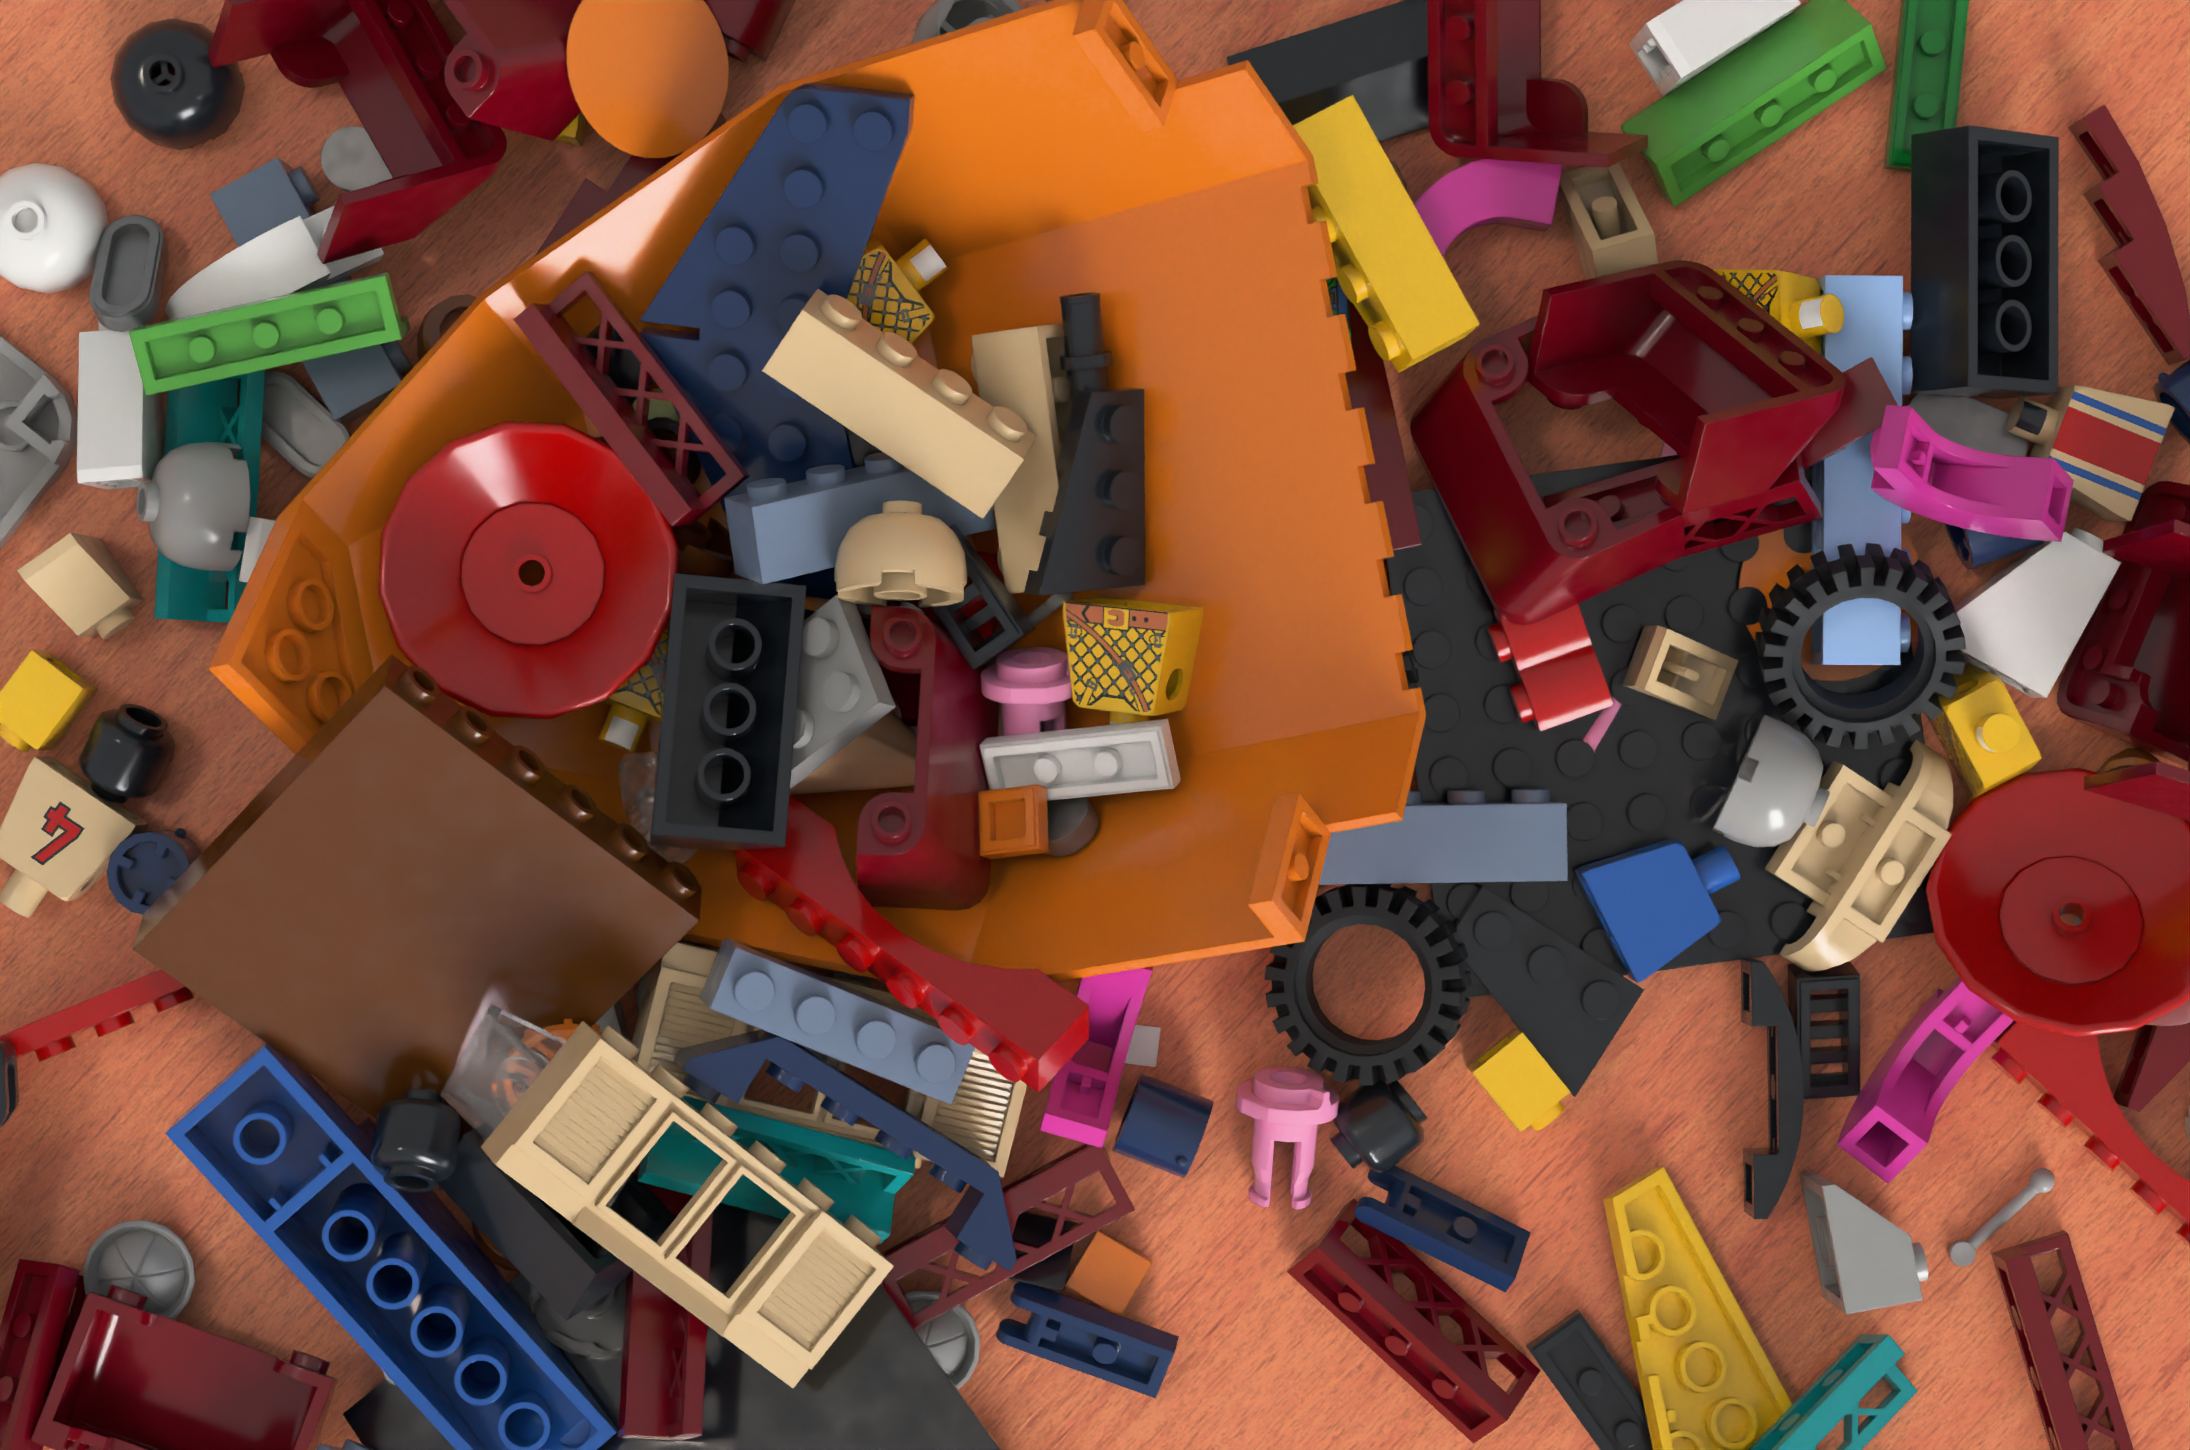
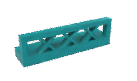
[154,370,265,623]
[638,1096,916,1244]
[1749,1334,1918,1450]

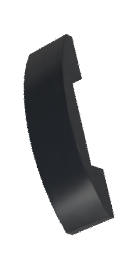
[1741,958,1804,1219]

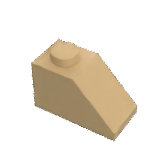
[1558,162,1658,280]
[17,533,144,639]

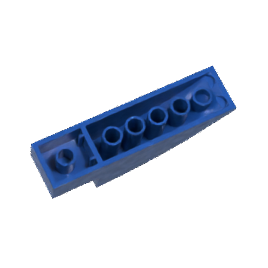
[165,1042,617,1450]

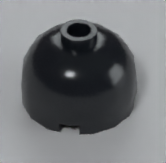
[110,19,245,150]

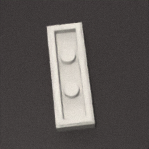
[979,719,1181,801]

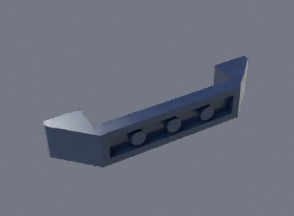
[674,1029,1017,1271]

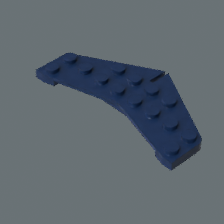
[640,83,915,599]

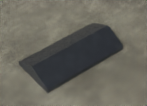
[1226,0,1429,143]

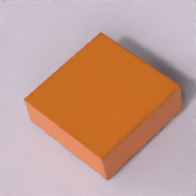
[978,784,1049,859]
[1065,1230,1153,1316]

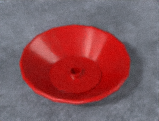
[378,421,679,720]
[1926,768,2190,1037]

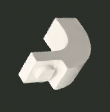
[164,206,384,320]

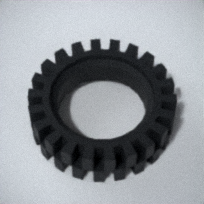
[1755,543,1966,749]
[1265,884,1472,1085]

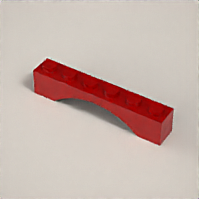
[734,794,1089,1093]
[1990,1021,2190,1247]

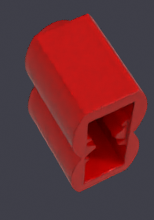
[1487,604,1614,732]

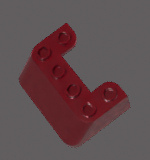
[1527,260,1846,514]

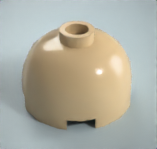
[834,501,967,608]

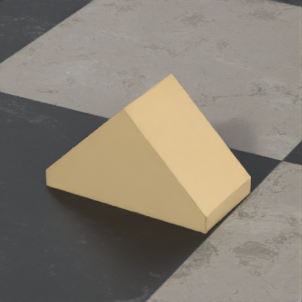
[1622,625,1738,720]

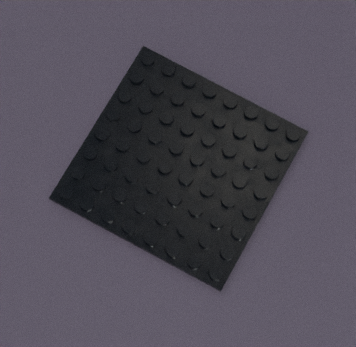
[1386,455,1934,998]

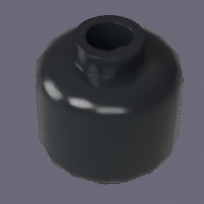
[79,704,175,803]
[1330,1080,1428,1173]
[370,1089,462,1192]

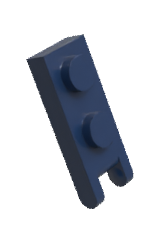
[1354,1166,1531,1292]
[996,1282,1179,1398]

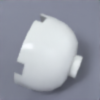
[0,163,109,293]

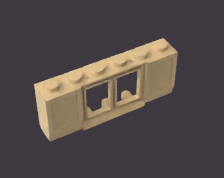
[632,942,1027,1178]
[481,1021,894,1388]

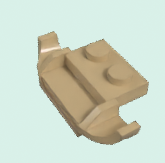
[1765,739,1953,972]

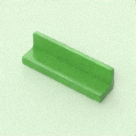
[1621,0,1887,208]
[129,272,411,396]

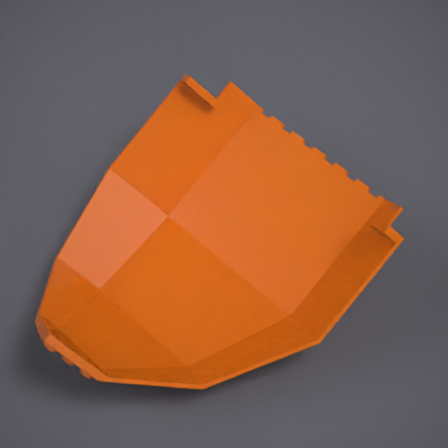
[208,0,1426,982]

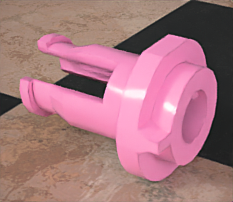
[981,647,1072,736]
[1236,1067,1339,1209]

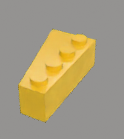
[1293,95,1480,373]

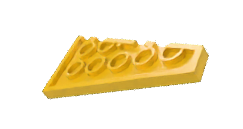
[1603,1167,1817,1450]

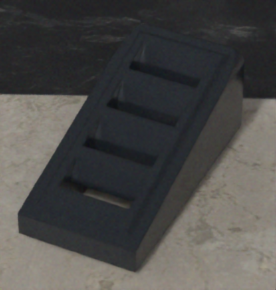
[931,524,1036,669]
[1788,961,1860,1099]

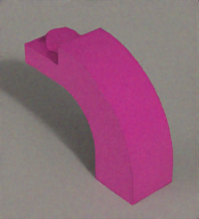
[1414,159,1563,256]
[1870,405,2074,542]
[1040,966,1153,1148]
[1837,977,2014,1183]

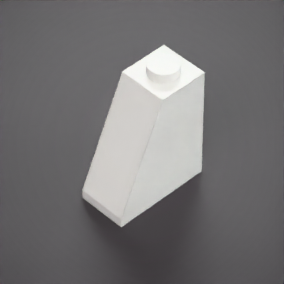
[1629,0,1801,97]
[77,321,165,490]
[1954,528,2121,698]

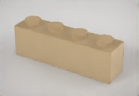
[762,288,1037,519]
[971,323,1071,594]

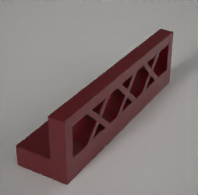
[513,271,750,526]
[1544,452,1823,558]
[881,1143,1135,1329]
[618,1174,713,1441]
[1287,1198,1540,1444]
[1991,1231,2134,1450]
[0,1259,86,1450]

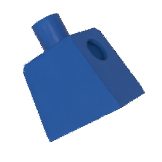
[1574,838,1741,983]

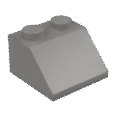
[1799,1170,1928,1314]

